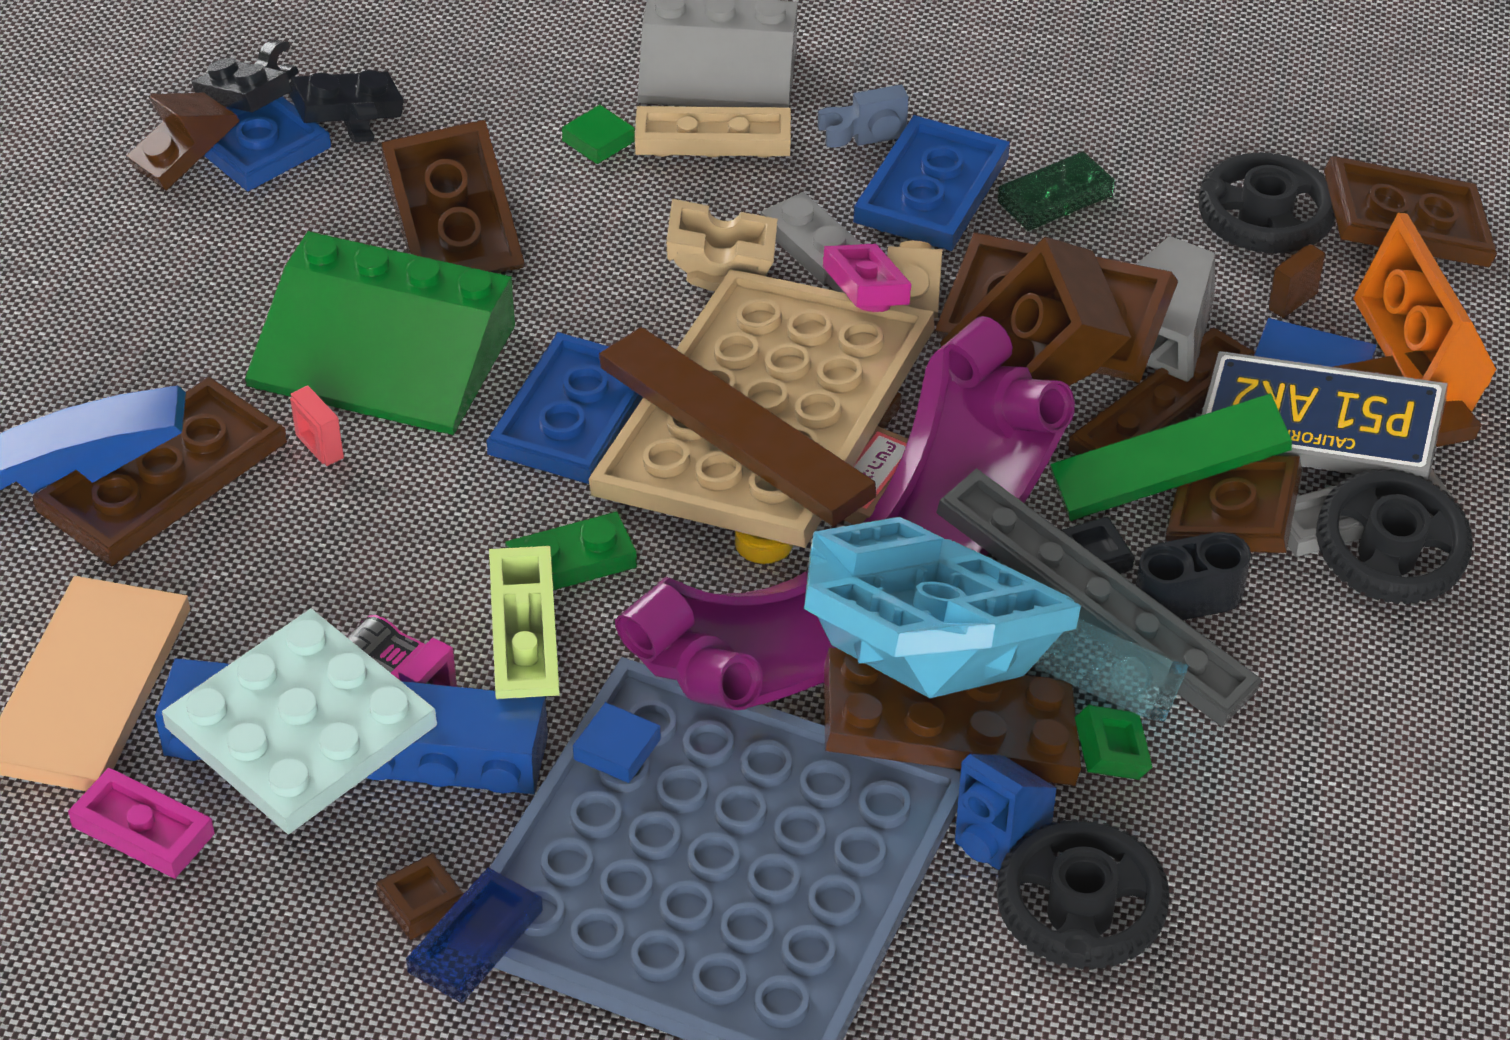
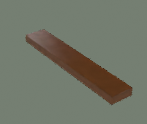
[599,326,876,527]

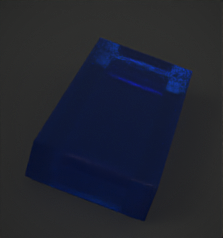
[406,867,543,1004]

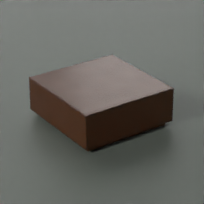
[1269,244,1325,319]
[376,853,467,940]

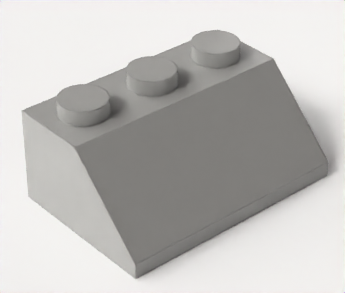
[638,0,798,108]

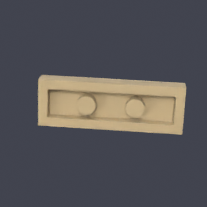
[635,106,791,158]

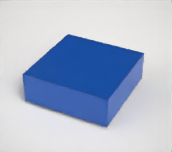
[573,702,661,783]

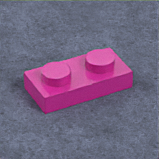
[823,244,911,312]
[68,767,215,879]

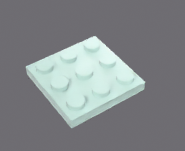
[162,608,437,835]

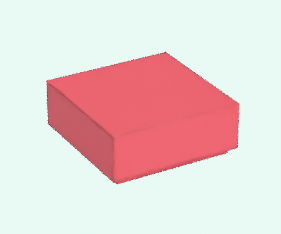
[290,385,344,466]

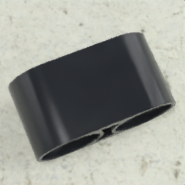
[1136,532,1251,620]

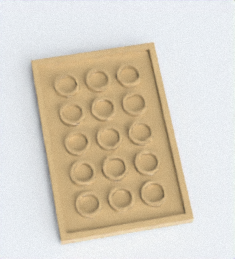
[589,269,934,548]

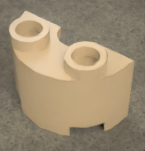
[666,199,778,291]

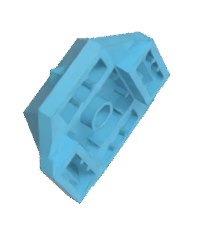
[804,517,1081,698]

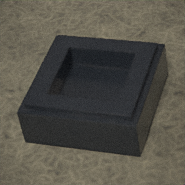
[1061,516,1134,574]

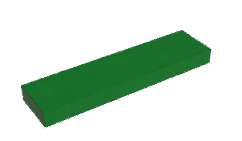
[1050,393,1292,521]

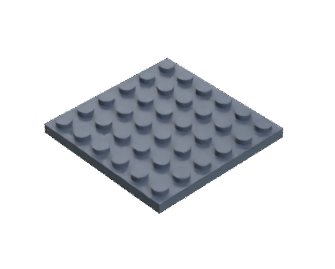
[447,657,961,1040]

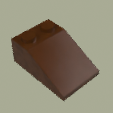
[381,119,525,274]
[940,236,1131,386]

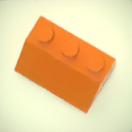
[1353,213,1496,412]

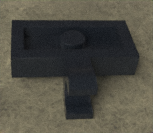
[191,40,299,113]
[289,70,404,142]

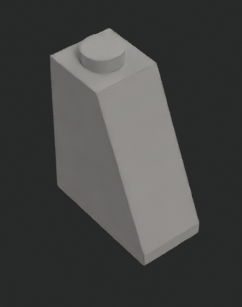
[1136,236,1215,382]

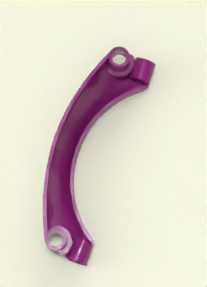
[615,316,1075,710]

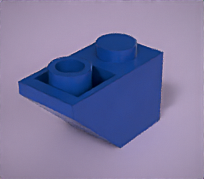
[955,754,1057,871]

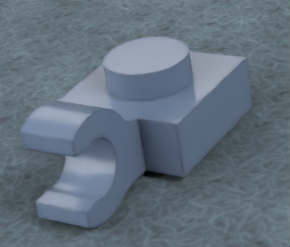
[818,84,909,148]

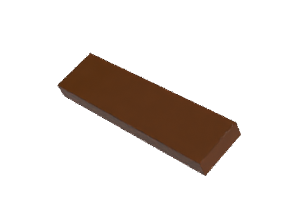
[1068,327,1255,455]

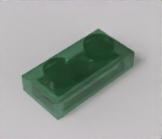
[997,151,1115,231]

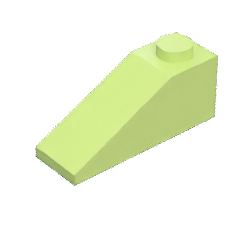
[489,546,560,699]

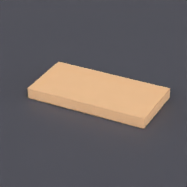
[0,576,190,791]

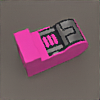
[347,615,457,687]

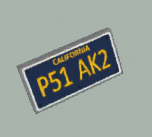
[1202,351,1448,481]

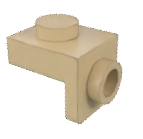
[887,241,942,318]

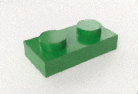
[505,511,637,591]

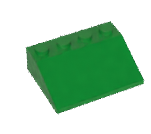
[245,231,515,435]

